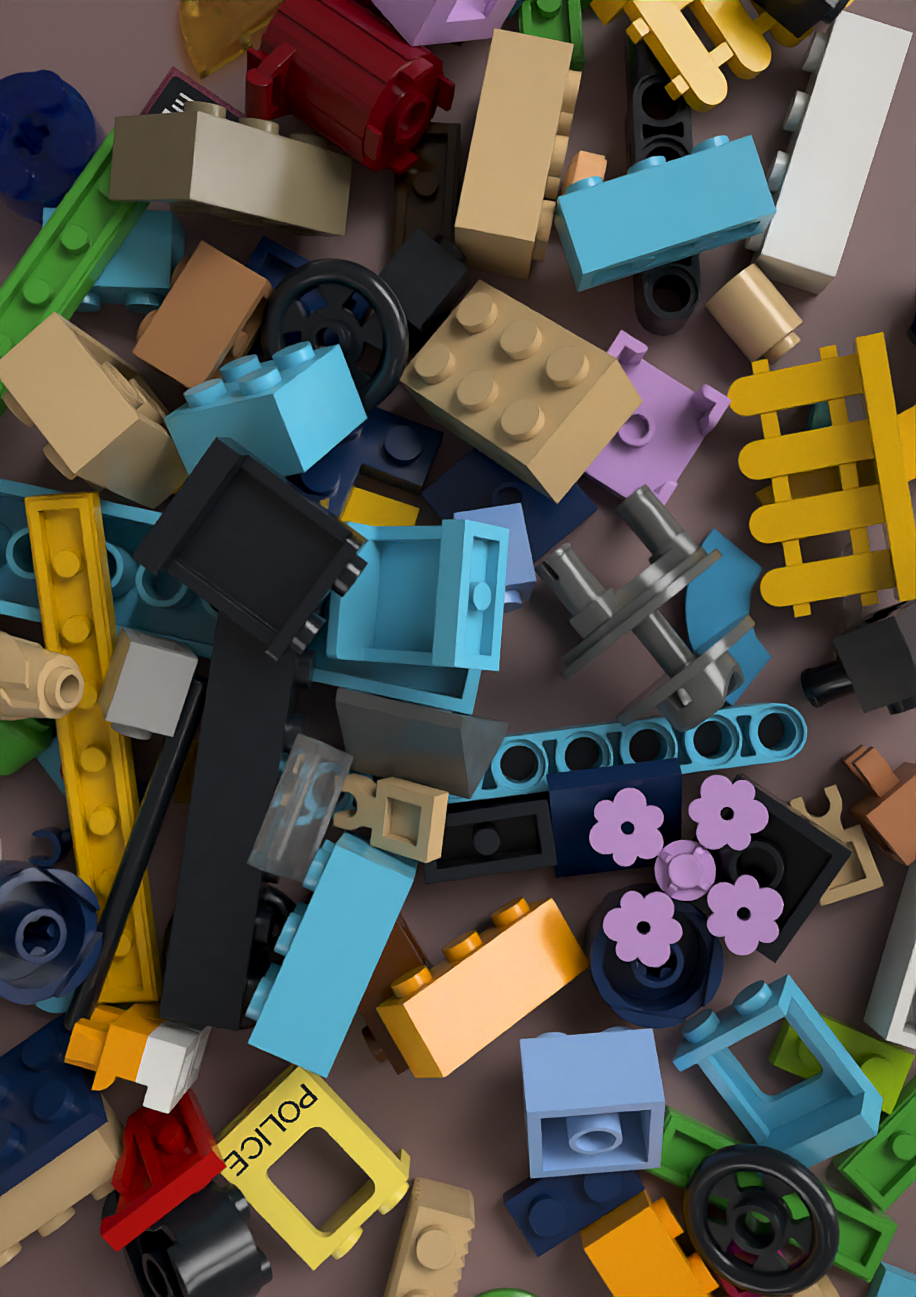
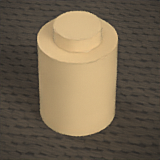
[705,263,803,366]

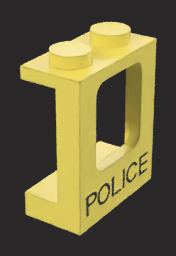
[214,1063,411,1271]

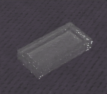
[247,733,354,883]

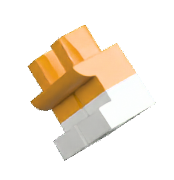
[64,1001,212,1114]

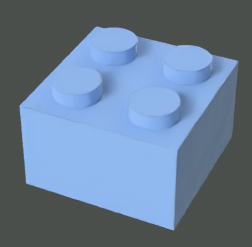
[519,1026,665,1179]

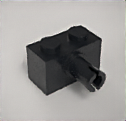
[801,599,916,715]

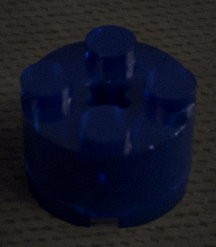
[0,69,108,224]

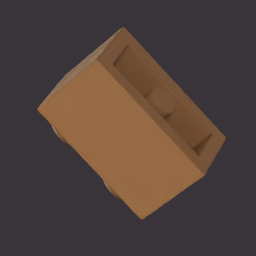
[131,240,274,391]

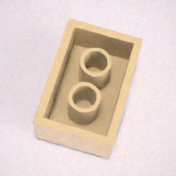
[455,28,582,280]
[399,279,643,504]
[0,311,189,510]

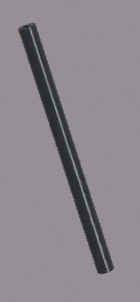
[63,674,208,1032]

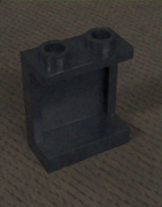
[131,437,369,662]

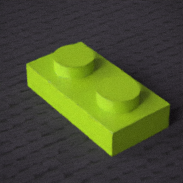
[768,1011,915,1115]

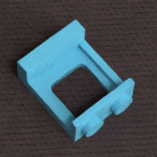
[672,974,883,1182]

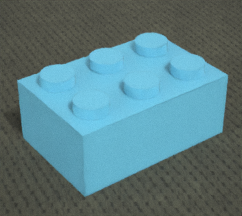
[245,830,418,1078]

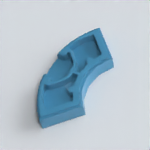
[682,528,772,706]

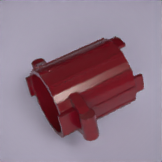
[245,0,455,176]

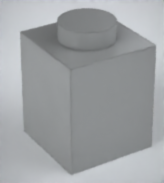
[98,626,198,739]

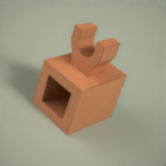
[841,745,916,866]

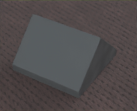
[335,688,509,799]

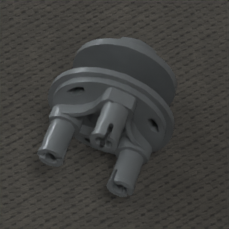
[534,484,755,732]

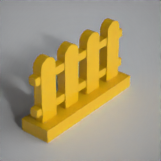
[589,0,854,113]
[727,332,916,617]

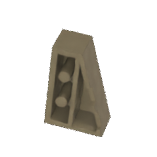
[109,101,353,237]

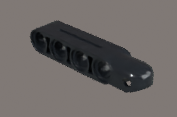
[625,34,701,336]

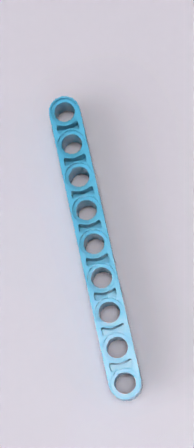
[278,702,807,825]

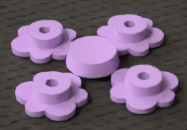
[589,775,784,967]

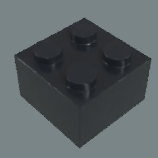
[688,773,853,963]

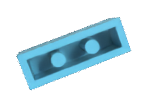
[553,135,777,292]

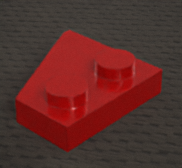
[99,1088,227,1252]

